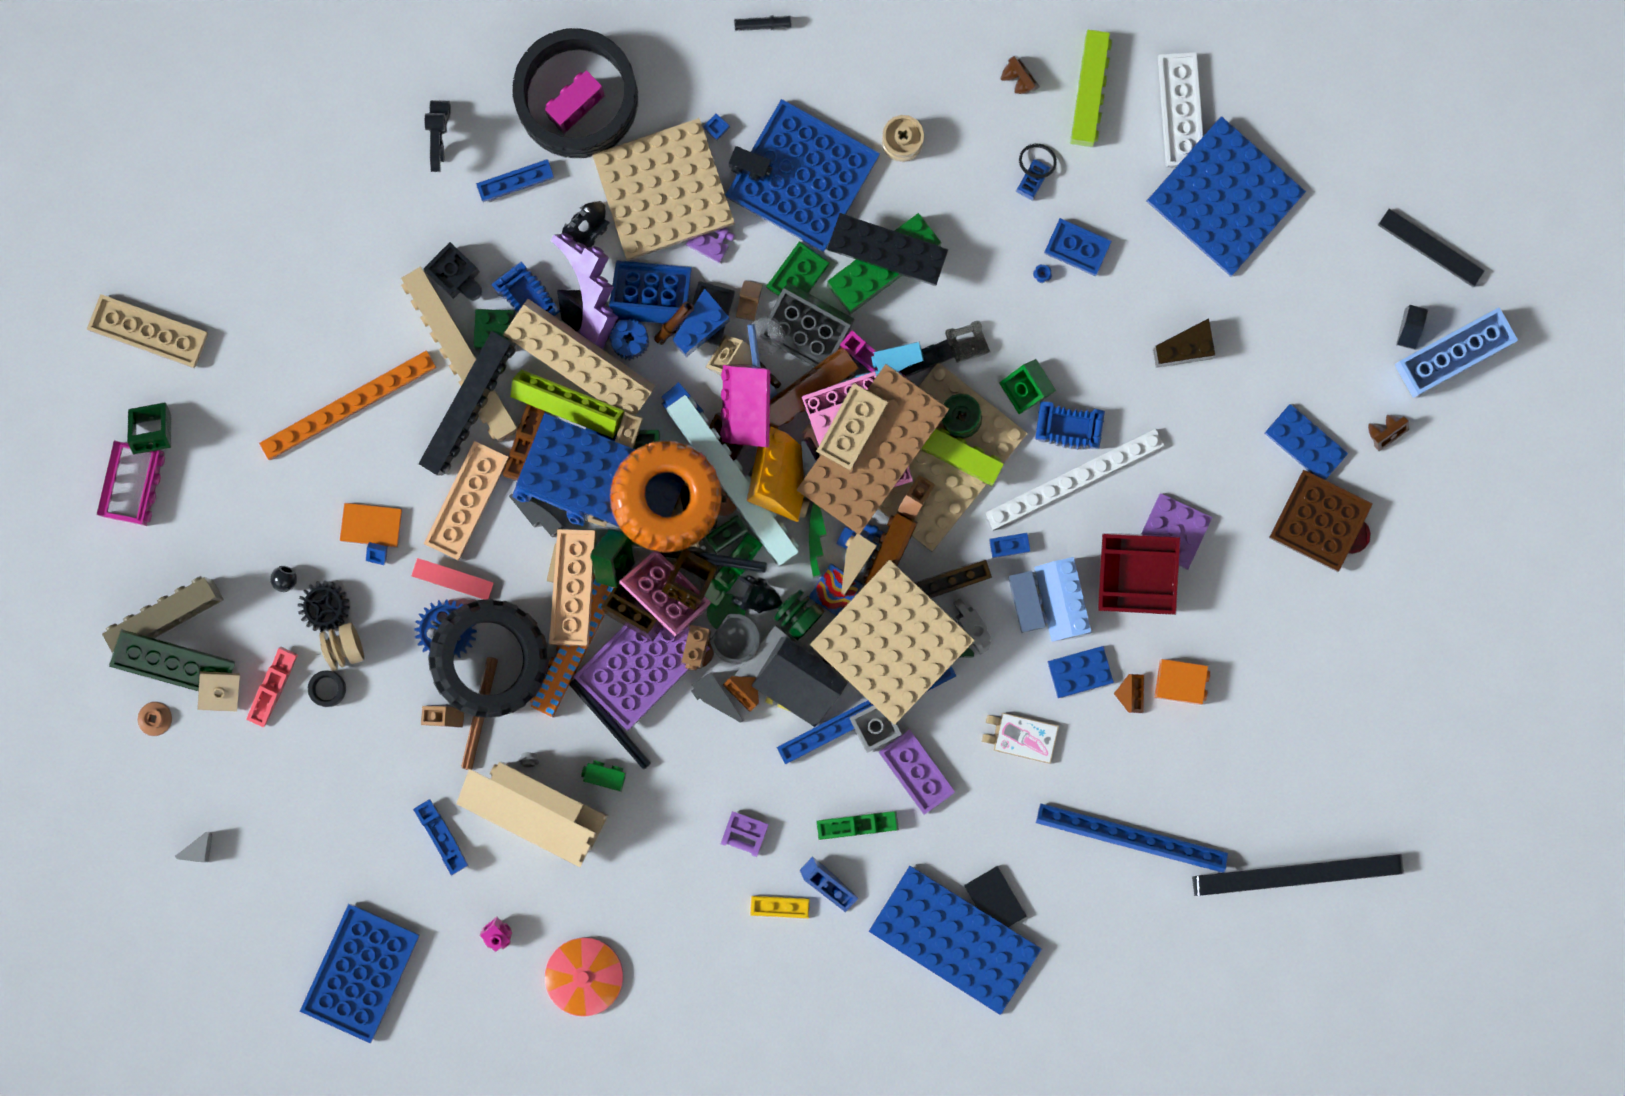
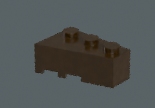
[1153,318,1215,368]
[601,584,663,642]

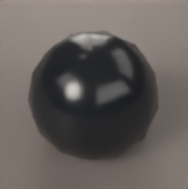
[270,566,297,592]

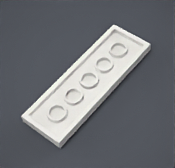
[1158,52,1203,167]

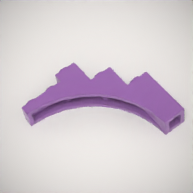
[551,233,618,349]

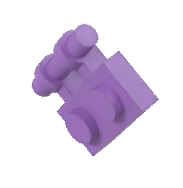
[686,227,735,264]

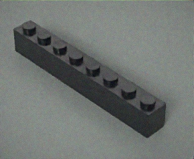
[418,331,516,476]

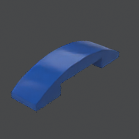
[413,799,468,876]

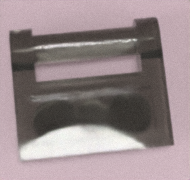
[945,321,990,363]

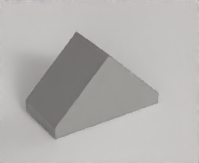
[175,832,212,863]

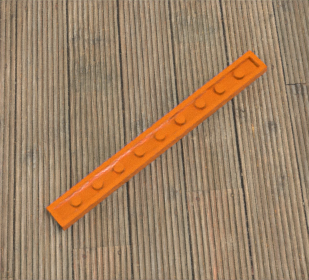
[259,350,436,460]

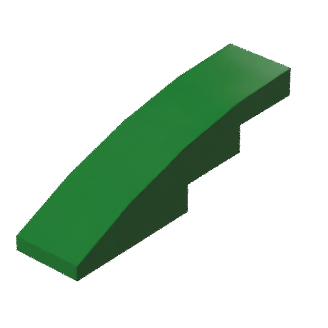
[809,502,827,578]
[705,533,763,608]
[816,811,899,840]

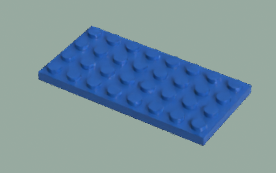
[516,413,685,527]
[868,865,1042,1015]

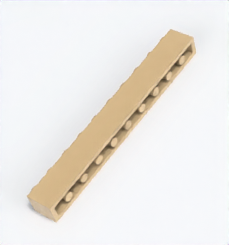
[401,266,518,443]

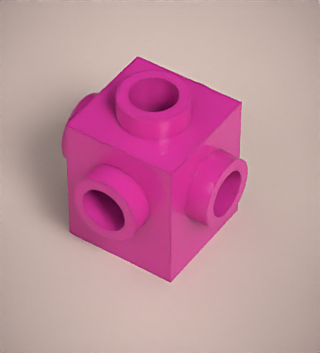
[480,917,512,952]

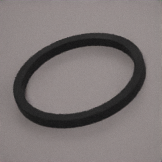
[1019,144,1057,178]

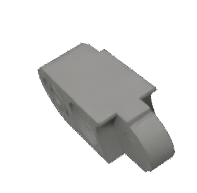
[954,599,991,654]

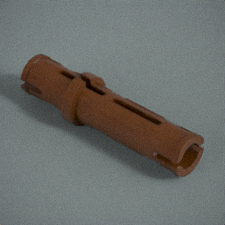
[654,301,694,345]

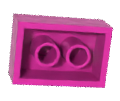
[545,70,605,134]

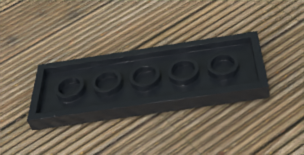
[827,213,949,286]

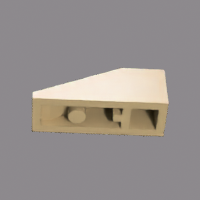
[841,534,876,596]

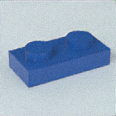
[989,533,1030,558]

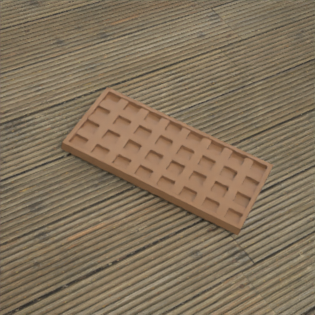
[797,364,949,535]

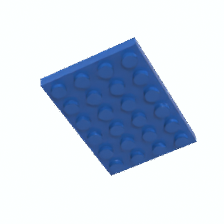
[299,903,420,1043]

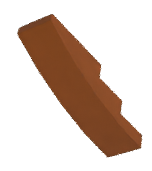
[503,404,546,480]

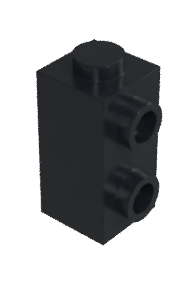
[728,146,773,182]

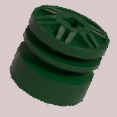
[942,393,982,439]
[774,589,825,641]

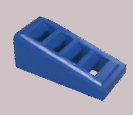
[1016,159,1051,201]

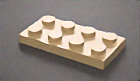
[816,383,888,470]

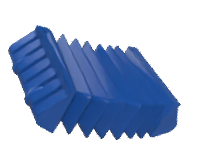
[491,261,560,316]
[1035,402,1105,449]

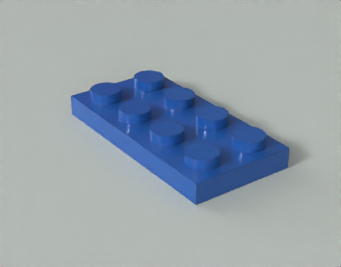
[1264,404,1348,480]

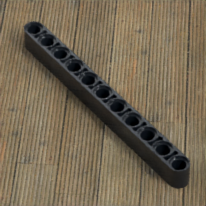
[1192,854,1404,896]

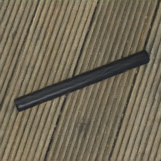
[658,550,767,573]
[569,679,651,769]

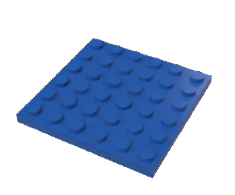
[726,99,880,252]
[1146,116,1306,277]

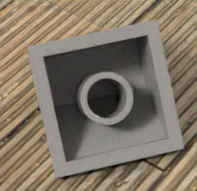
[850,705,902,753]

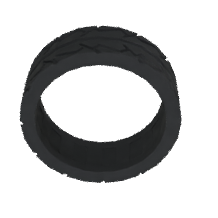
[512,28,638,158]

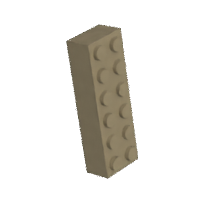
[102,576,224,654]

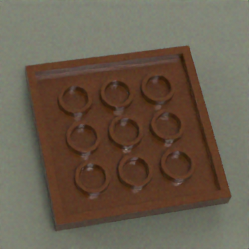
[1269,470,1373,572]

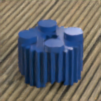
[610,319,649,360]

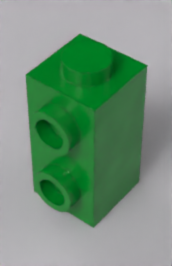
[581,760,627,792]

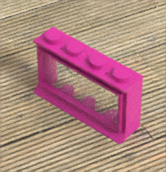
[96,440,165,526]

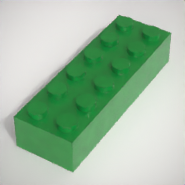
[827,213,942,315]

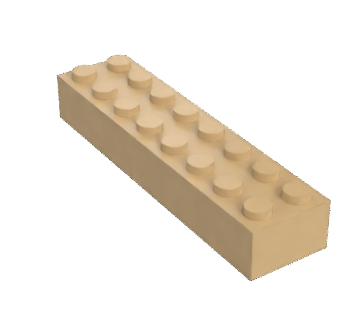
[503,299,655,416]

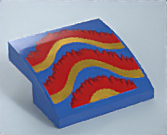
[809,563,863,616]

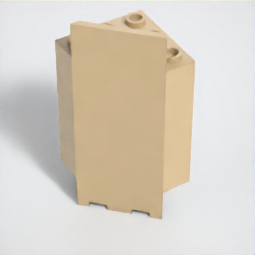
[456,762,609,867]

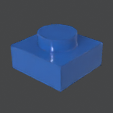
[703,113,730,141]
[366,542,388,565]

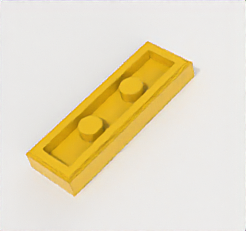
[750,896,809,918]

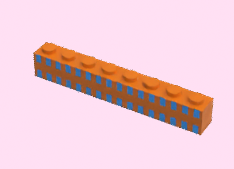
[530,574,614,717]

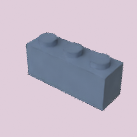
[1008,571,1047,633]

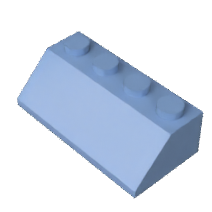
[1034,557,1091,642]

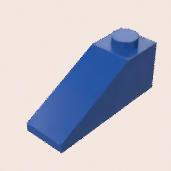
[799,856,858,912]

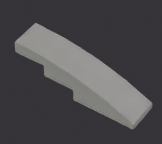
[734,625,791,677]

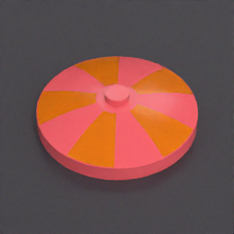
[545,937,623,1016]

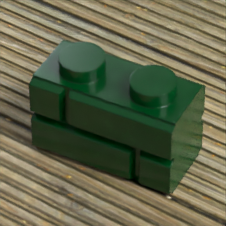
[705,515,748,554]

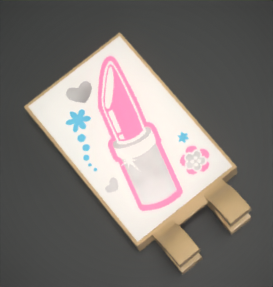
[981,713,1059,764]

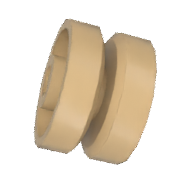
[882,115,924,162]

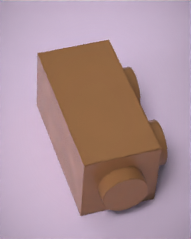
[681,625,711,671]

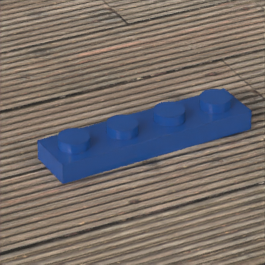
[476,159,554,203]

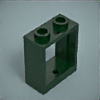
[127,402,171,455]

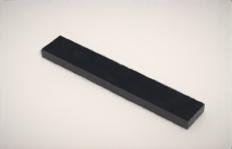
[1378,209,1485,287]

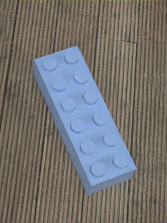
[1395,307,1518,398]

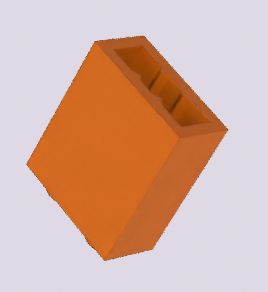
[1154,659,1210,705]

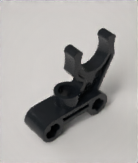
[424,100,451,172]

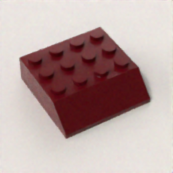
[1098,533,1180,615]

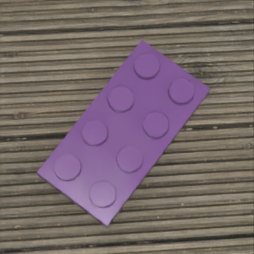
[878,730,955,815]

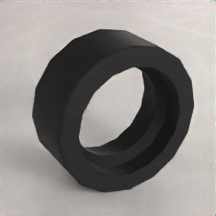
[308,670,346,707]

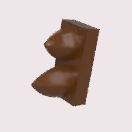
[1001,56,1040,94]
[1368,415,1409,451]

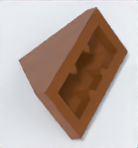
[1114,674,1144,713]
[723,676,759,712]

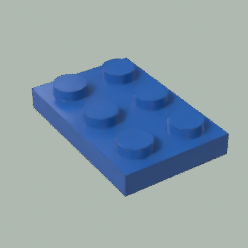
[1044,218,1112,276]
[1047,646,1114,698]

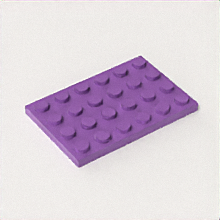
[574,625,710,731]

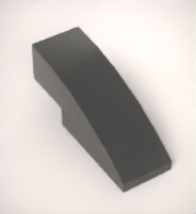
[509,494,564,537]

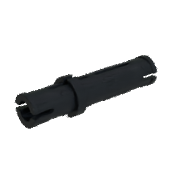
[734,15,791,31]

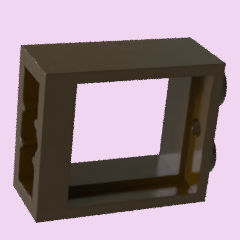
[662,549,718,610]

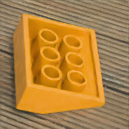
[747,427,804,522]

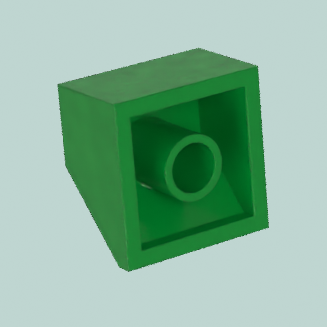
[999,359,1056,414]

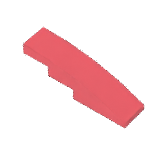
[411,558,494,599]
[246,647,298,728]

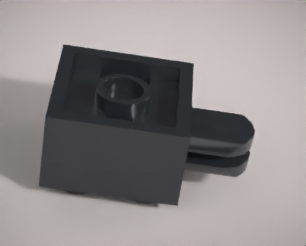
[423,242,482,301]

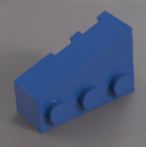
[673,289,730,358]

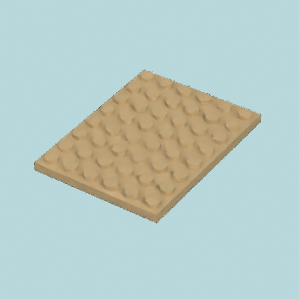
[878,363,1028,552]

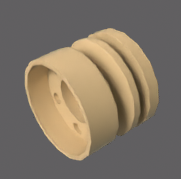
[319,622,365,671]

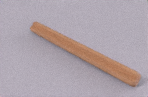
[461,657,498,770]

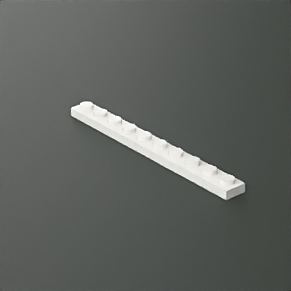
[985,429,1164,530]

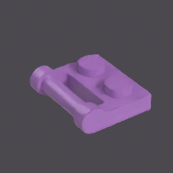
[721,811,769,857]

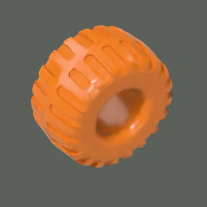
[610,441,721,552]

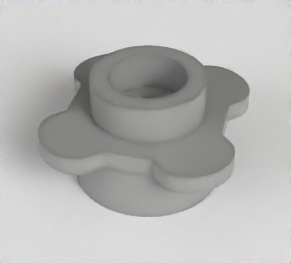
[519,752,539,768]

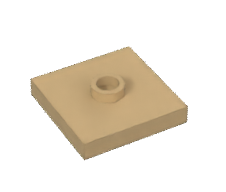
[197,671,240,712]

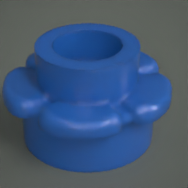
[1033,264,1052,283]

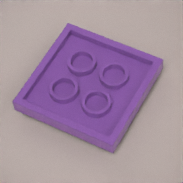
[1141,493,1212,570]

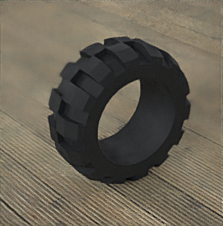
[428,599,549,718]

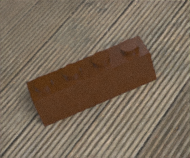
[863,513,918,584]

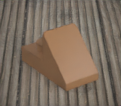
[736,280,763,321]

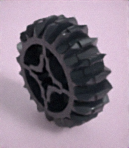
[298,581,350,632]

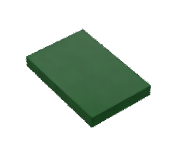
[766,241,830,296]

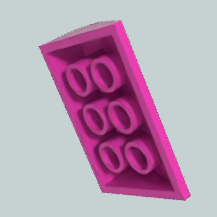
[720,364,770,447]

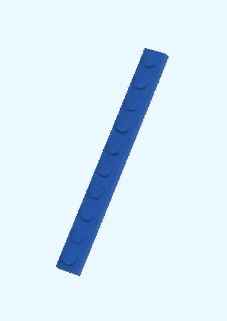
[776,666,956,764]
[1036,803,1228,873]

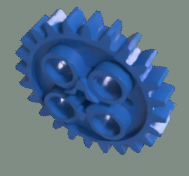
[414,599,477,660]

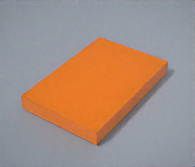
[340,503,402,547]

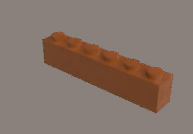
[769,347,858,429]

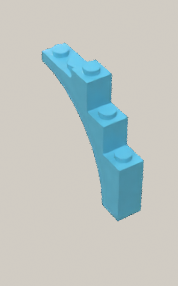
[856,341,924,378]

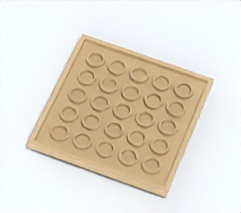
[592,118,735,261]
[810,560,975,725]

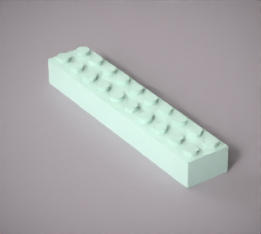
[667,395,799,566]

